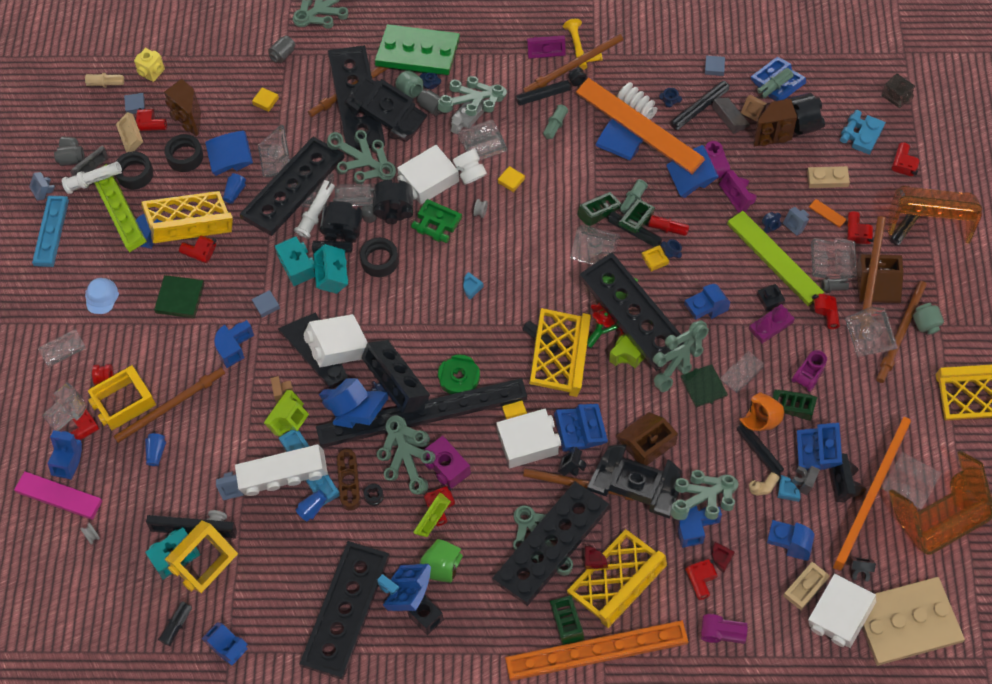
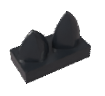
[830,453,867,502]

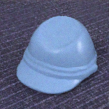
[85,278,119,314]

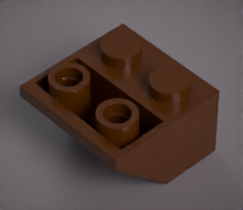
[164,79,201,136]
[753,99,797,147]
[856,254,904,303]
[616,412,678,466]

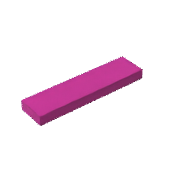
[14,471,102,520]

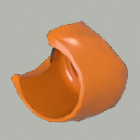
[739,392,784,431]

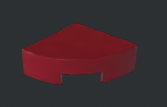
[712,542,735,573]
[585,546,608,570]

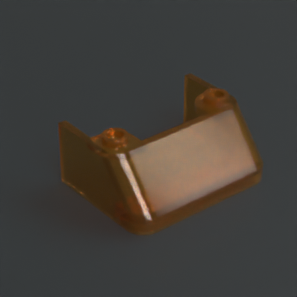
[888,186,982,244]
[889,451,992,555]

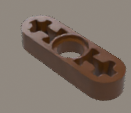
[337,449,361,511]

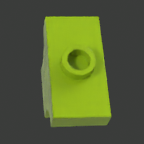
[609,335,645,369]
[264,390,309,437]

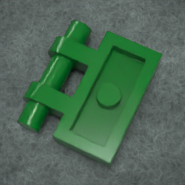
[411,199,462,243]

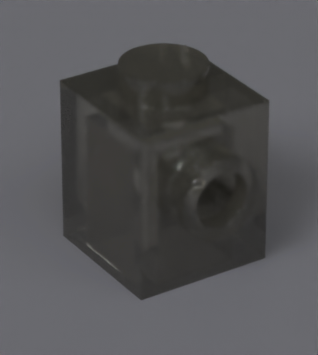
[881,73,915,108]

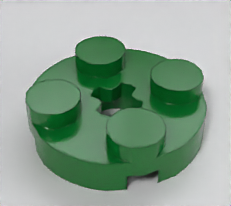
[438,355,480,394]

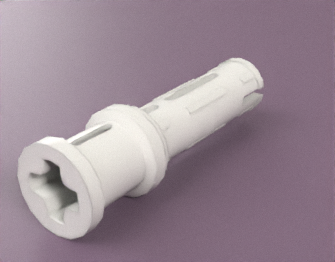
[62,161,122,194]
[294,180,335,239]

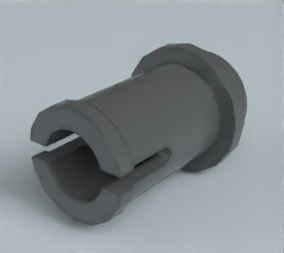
[821,277,849,293]

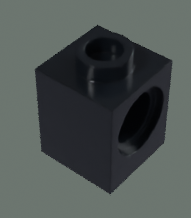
[408,595,444,636]

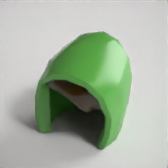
[420,539,463,583]

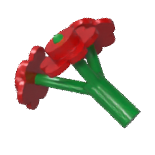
[587,303,624,348]

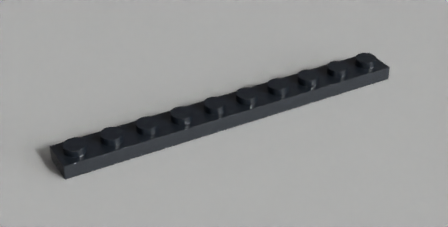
[316,378,527,448]

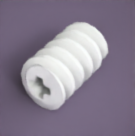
[617,82,658,120]

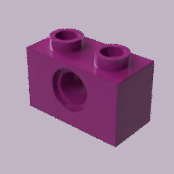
[424,436,471,489]

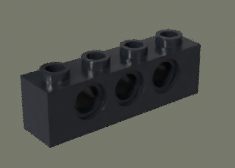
[362,340,430,414]

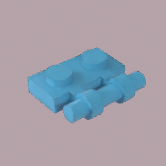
[840,110,886,155]

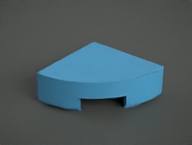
[463,272,484,299]
[777,475,800,502]
[377,574,399,595]

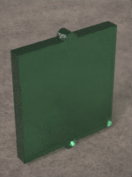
[680,364,728,408]

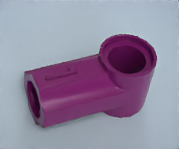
[701,614,748,644]

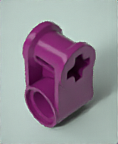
[705,141,731,179]
[792,350,827,392]

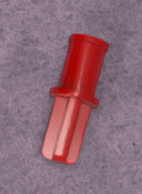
[648,215,689,236]

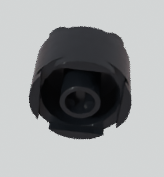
[788,93,825,136]
[373,180,413,224]
[320,201,363,243]

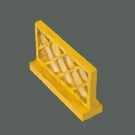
[142,191,233,243]
[529,308,591,397]
[936,365,992,420]
[567,529,667,628]

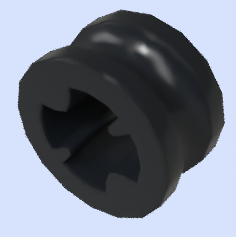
[568,67,587,87]
[364,484,384,506]

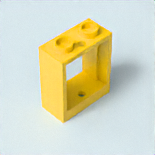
[87,365,156,431]
[164,521,238,593]

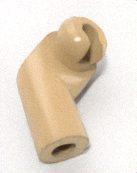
[749,472,780,496]

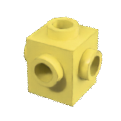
[134,48,165,82]

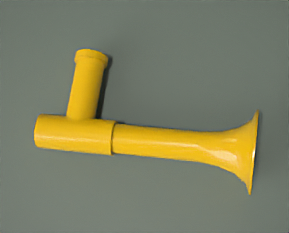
[563,19,602,70]

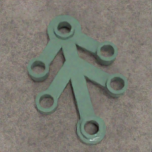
[293,0,349,29]
[437,76,507,116]
[327,130,396,184]
[653,320,709,392]
[377,416,435,495]
[670,470,739,520]
[513,505,573,576]

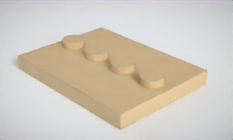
[862,577,965,666]

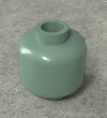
[395,71,424,98]
[913,303,944,335]

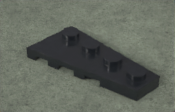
[278,312,348,389]

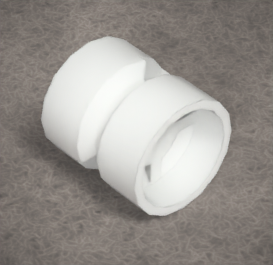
[453,149,487,185]

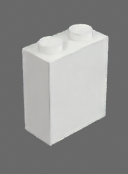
[397,145,459,205]
[304,314,368,367]
[496,409,561,469]
[808,573,876,648]

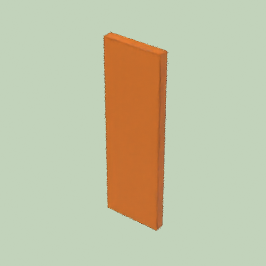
[809,199,847,228]

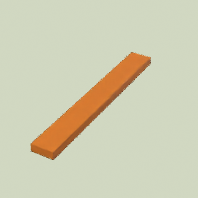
[576,77,705,174]
[833,416,911,571]
[505,620,689,681]

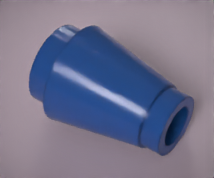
[222,173,246,204]
[145,433,166,466]
[295,490,328,522]

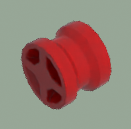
[92,364,114,385]

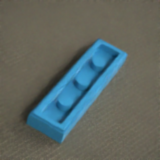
[32,196,69,267]
[279,430,340,505]

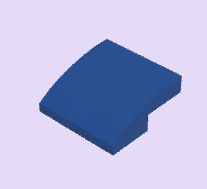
[751,56,806,101]
[596,119,643,161]
[205,131,253,176]
[666,145,719,198]
[333,391,388,428]
[554,404,608,452]
[797,423,843,471]
[383,564,431,611]

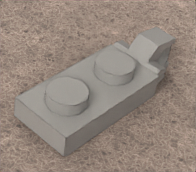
[450,100,485,134]

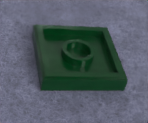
[154,275,205,319]

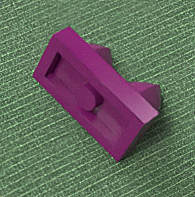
[527,35,566,59]
[719,170,757,213]
[749,304,795,344]

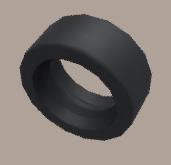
[165,134,203,172]
[116,151,153,190]
[360,237,399,278]

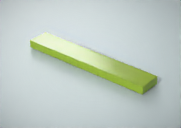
[94,164,147,252]
[727,211,824,306]

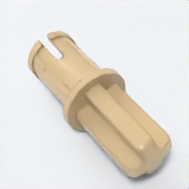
[85,73,124,88]

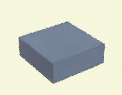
[705,56,725,76]
[124,93,146,114]
[252,290,280,318]

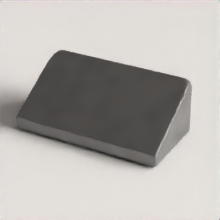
[712,98,750,134]
[70,145,108,176]

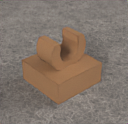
[741,94,767,122]
[270,376,293,404]

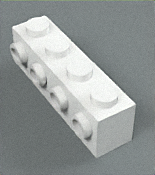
[235,444,328,496]

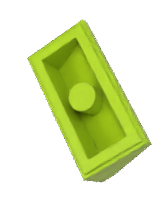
[413,493,451,537]

